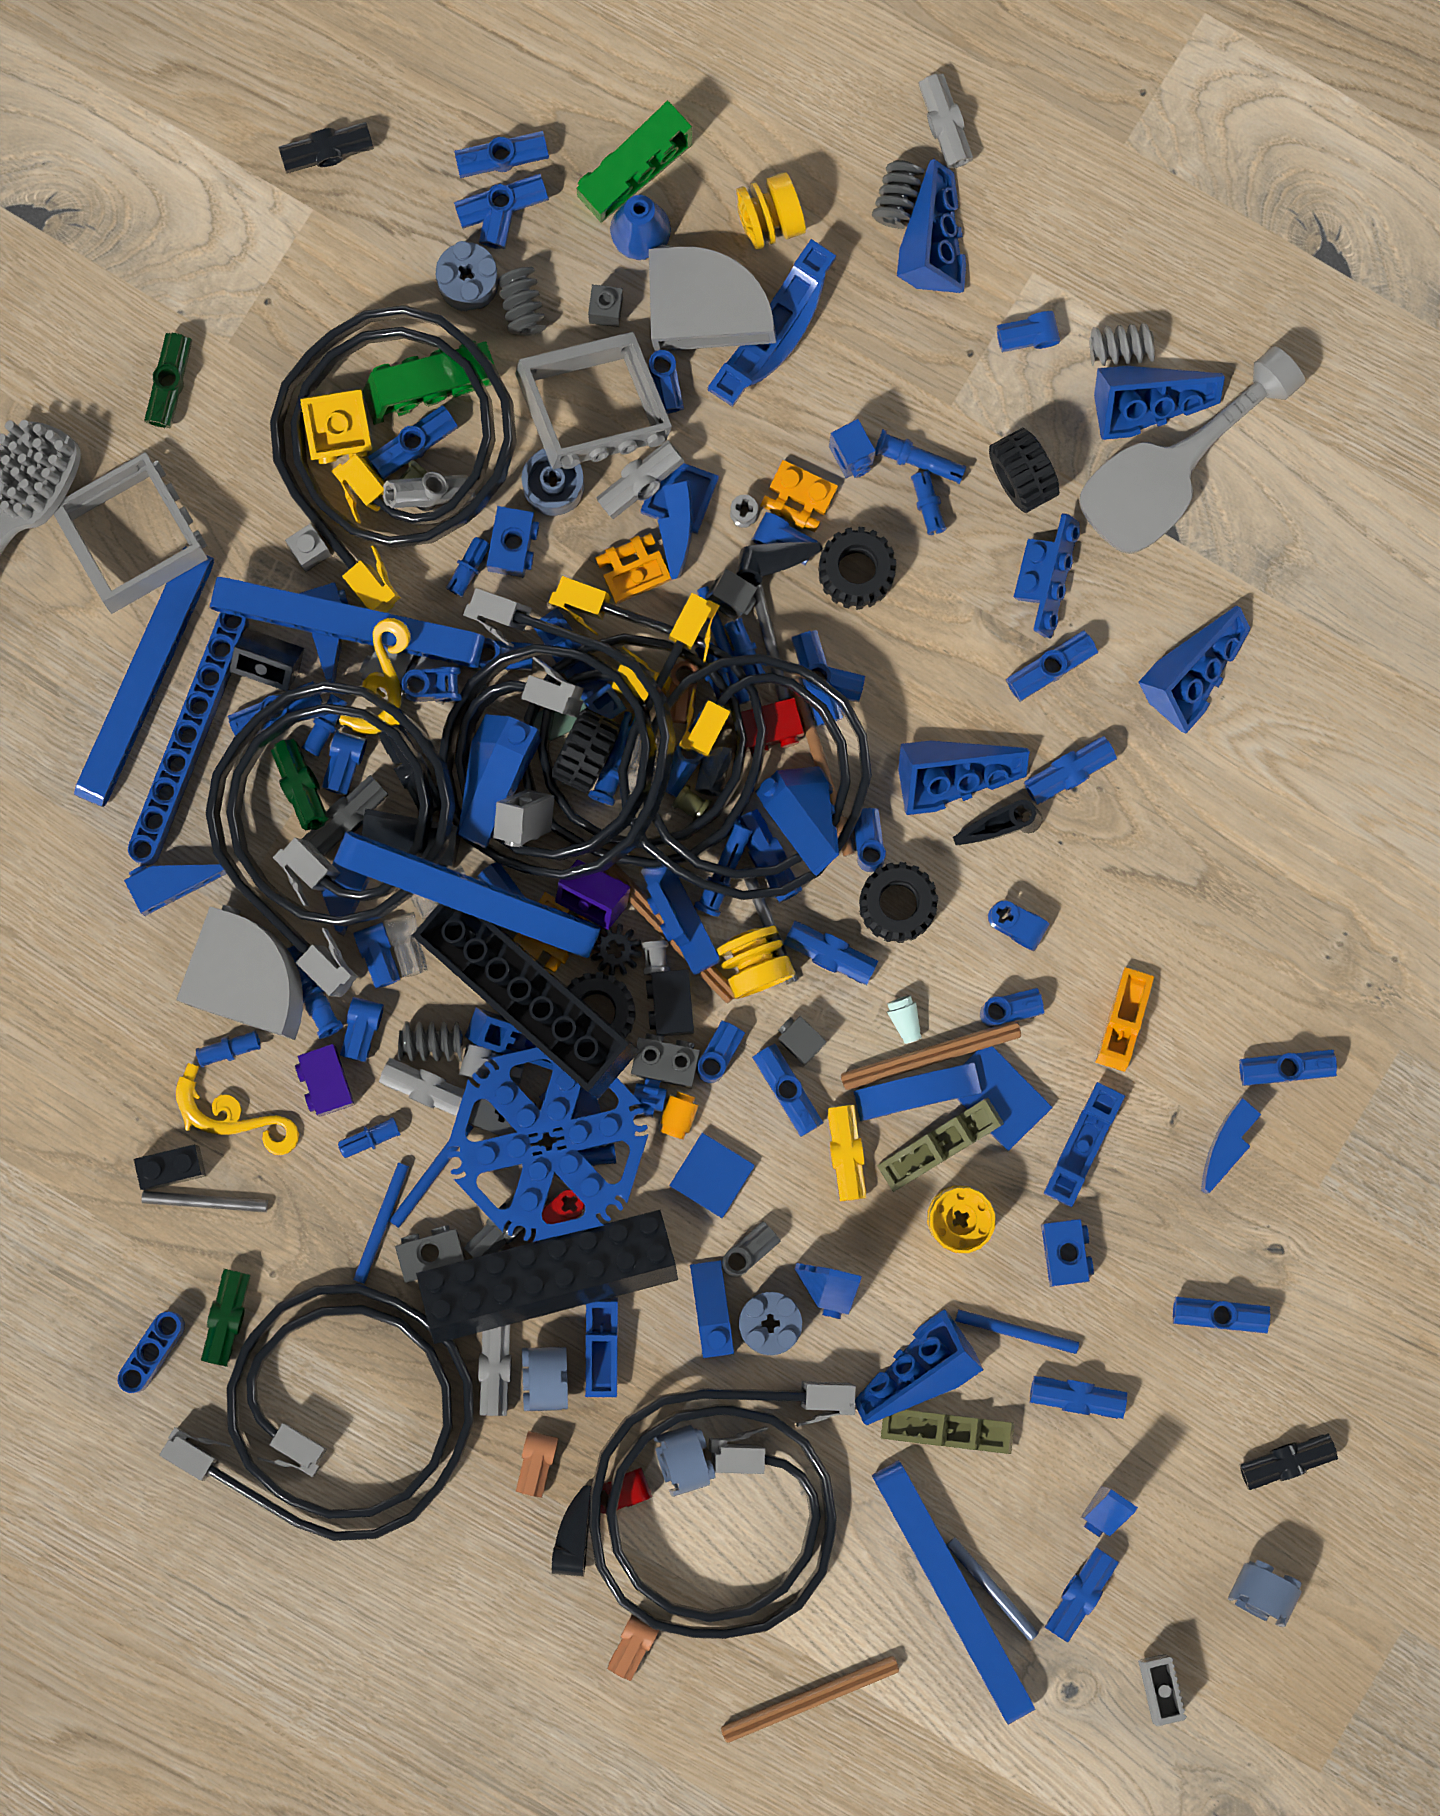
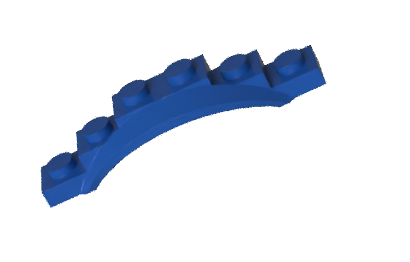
[708,239,836,407]

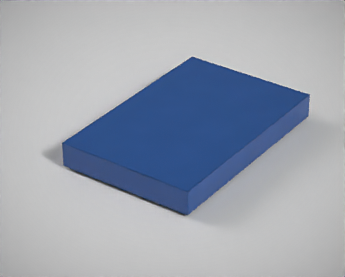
[957,1046,1053,1151]

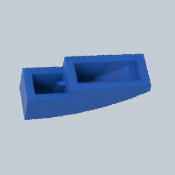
[657,481,693,580]
[1201,1098,1262,1194]
[585,1297,618,1397]

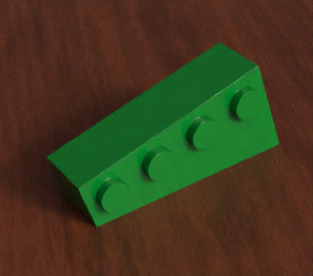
[577,100,692,223]
[362,341,496,425]

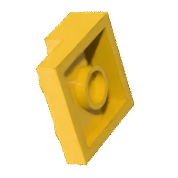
[300,388,373,464]

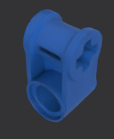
[401,667,462,702]
[988,901,1050,951]

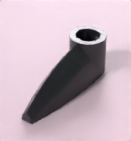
[736,542,823,586]
[695,747,732,796]
[953,800,1042,845]
[551,1485,592,1577]

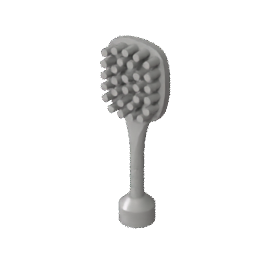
[1079,346,1305,554]
[0,420,81,555]

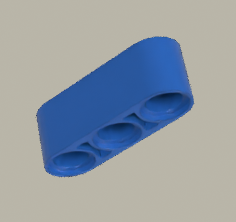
[118,1312,185,1393]

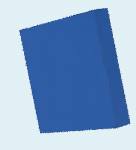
[640,463,719,534]
[669,1133,755,1218]

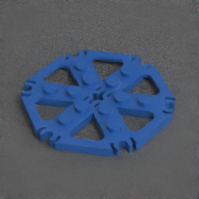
[447,1047,649,1242]

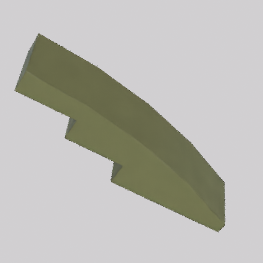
[877,1097,1004,1192]
[881,1409,1014,1454]

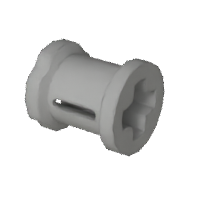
[730,495,758,528]
[641,941,670,975]

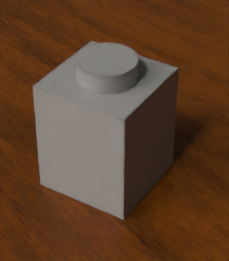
[285,523,331,573]

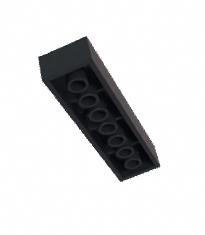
[412,903,640,1098]
[416,1210,678,1344]

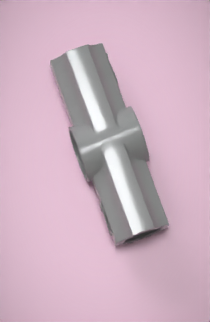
[919,74,973,168]
[596,440,685,519]
[383,471,475,511]
[379,1058,465,1116]
[478,1324,512,1416]

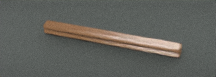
[602,863,734,1003]
[841,1021,1021,1090]
[721,1656,899,1743]

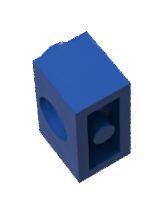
[829,419,875,478]
[486,506,539,578]
[1041,1219,1094,1287]

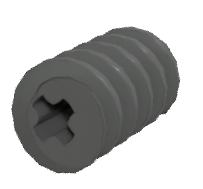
[872,160,925,229]
[498,267,547,336]
[398,1021,463,1062]

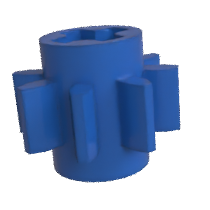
[634,1078,667,1117]

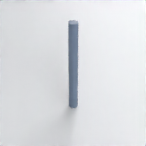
[946,1537,1039,1641]

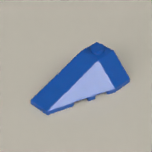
[897,159,966,293]
[1094,366,1225,440]
[1139,606,1250,733]
[898,740,1030,815]
[755,766,839,876]
[794,1263,862,1319]
[855,1309,984,1425]

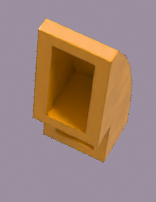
[1095,967,1154,1072]

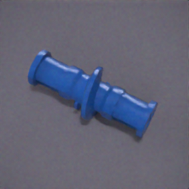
[287,946,343,1039]

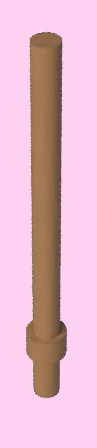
[792,678,855,857]

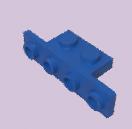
[1014,513,1080,639]
[641,867,721,975]

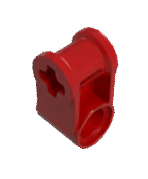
[532,1190,585,1234]
[600,1467,653,1514]

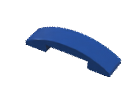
[533,608,627,720]
[853,1063,982,1122]
[1043,1082,1125,1207]

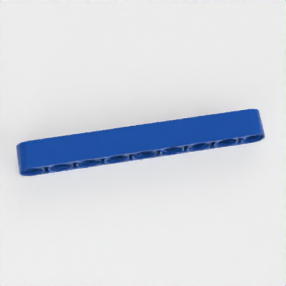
[74,546,214,807]
[209,577,485,668]
[128,612,250,866]
[334,831,601,958]
[872,1460,1036,1725]

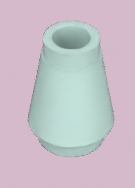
[887,995,922,1044]

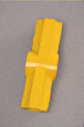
[828,1105,866,1202]

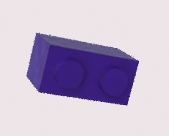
[555,859,631,930]
[295,1044,355,1117]

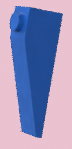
[458,714,541,848]

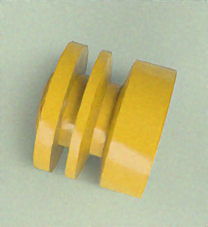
[736,172,806,250]
[716,925,796,999]
[927,1185,995,1253]

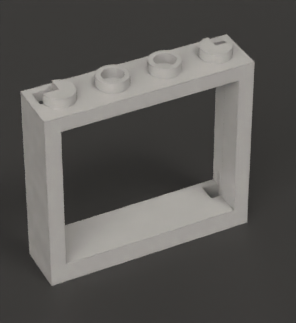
[515,332,672,469]
[53,452,208,614]

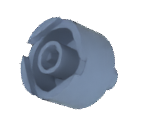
[436,241,498,311]
[522,449,584,516]
[739,1292,802,1355]
[522,1347,568,1411]
[654,1425,716,1497]
[1228,1560,1302,1627]

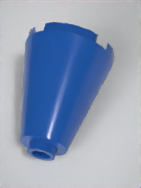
[610,195,671,261]

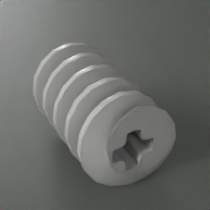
[1089,323,1155,366]

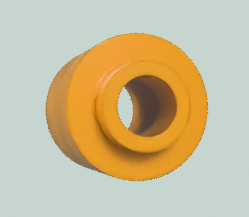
[660,1091,699,1140]

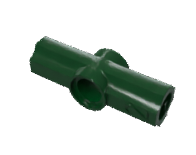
[144,332,192,429]
[271,739,329,831]
[201,1269,251,1367]

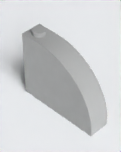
[649,245,776,352]
[176,905,303,1040]

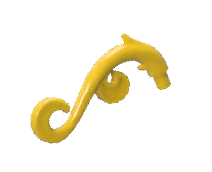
[339,618,411,735]
[176,1063,299,1155]

